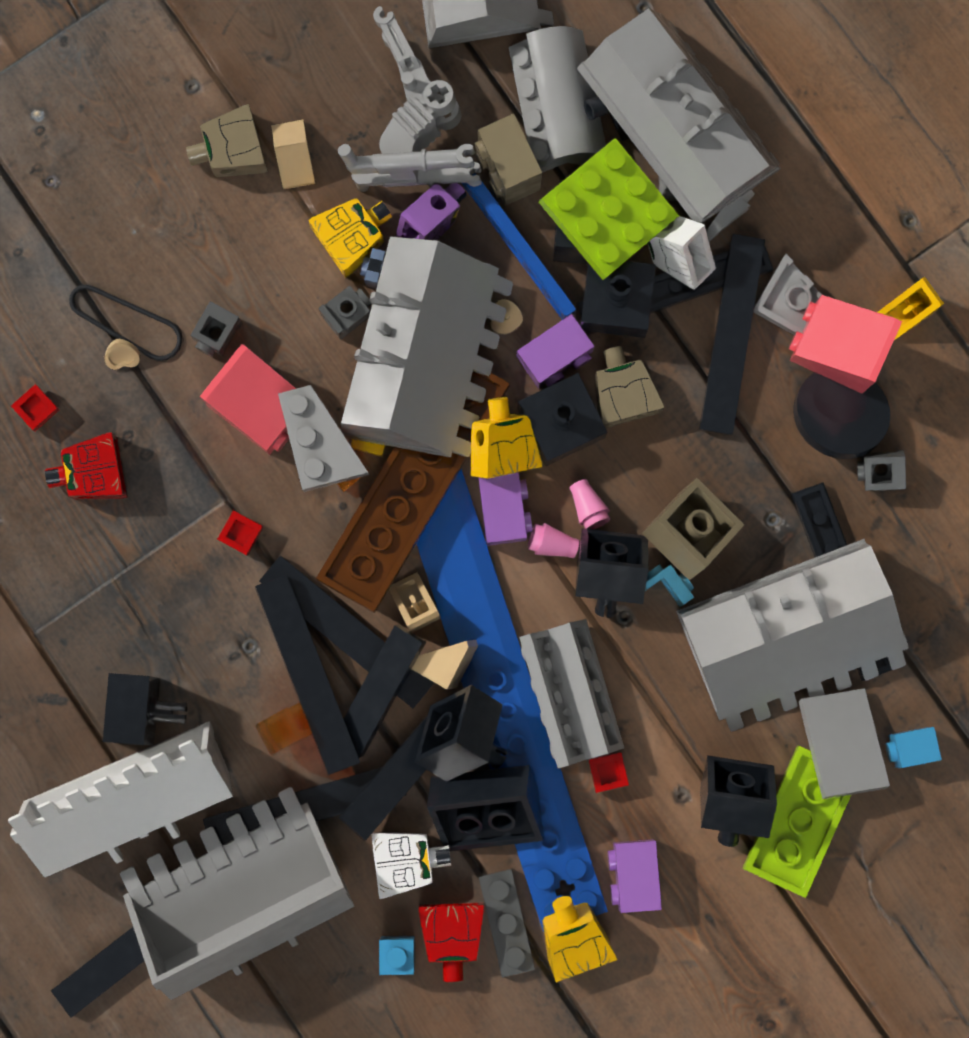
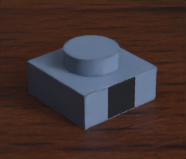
[360,248,386,289]

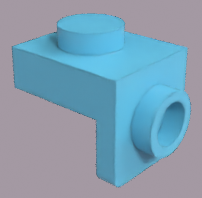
[645,564,694,607]

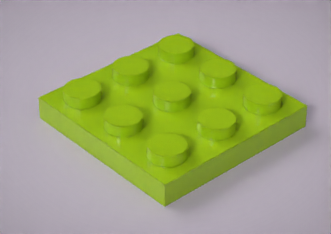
[539,138,679,280]

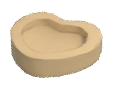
[490,299,523,335]
[105,339,140,370]

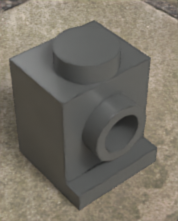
[318,286,372,340]
[190,301,242,357]
[857,450,906,491]

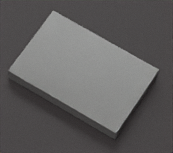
[799,689,890,799]

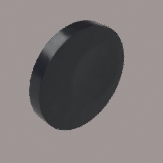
[793,373,890,459]

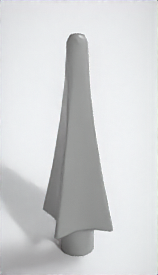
[706,190,755,242]

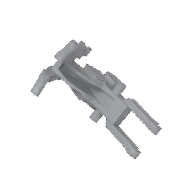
[338,6,482,192]

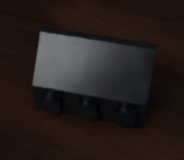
[427,765,544,851]

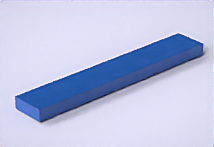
[461,173,576,320]

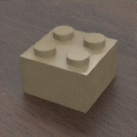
[474,113,542,206]
[642,478,744,580]

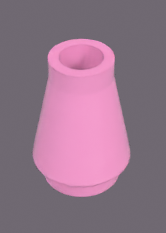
[570,479,610,530]
[528,523,579,559]

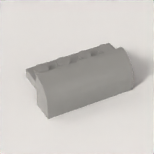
[509,26,606,172]
[519,619,624,768]

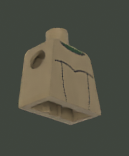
[186,104,268,177]
[595,346,664,428]

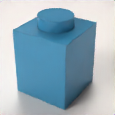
[885,727,942,768]
[379,936,415,975]

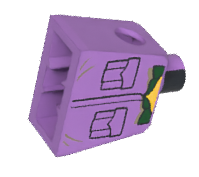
[396,183,467,241]

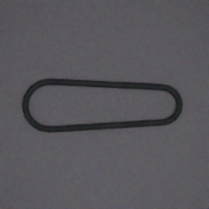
[69,284,182,361]

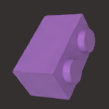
[516,314,594,389]
[478,472,532,546]
[608,839,662,913]

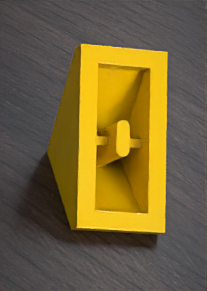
[877,277,944,340]

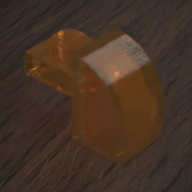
[255,703,312,756]

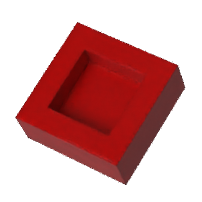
[11,384,60,432]
[217,510,264,556]
[588,752,629,793]

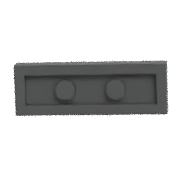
[479,869,535,978]

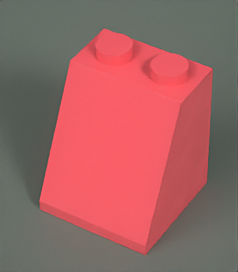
[789,295,902,394]
[200,344,296,455]

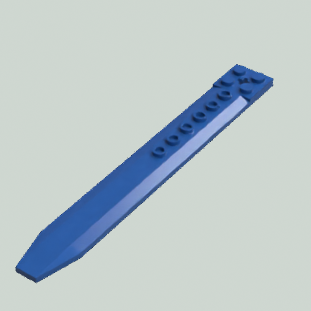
[416,468,608,933]

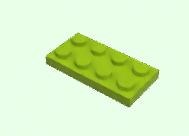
[742,746,851,898]

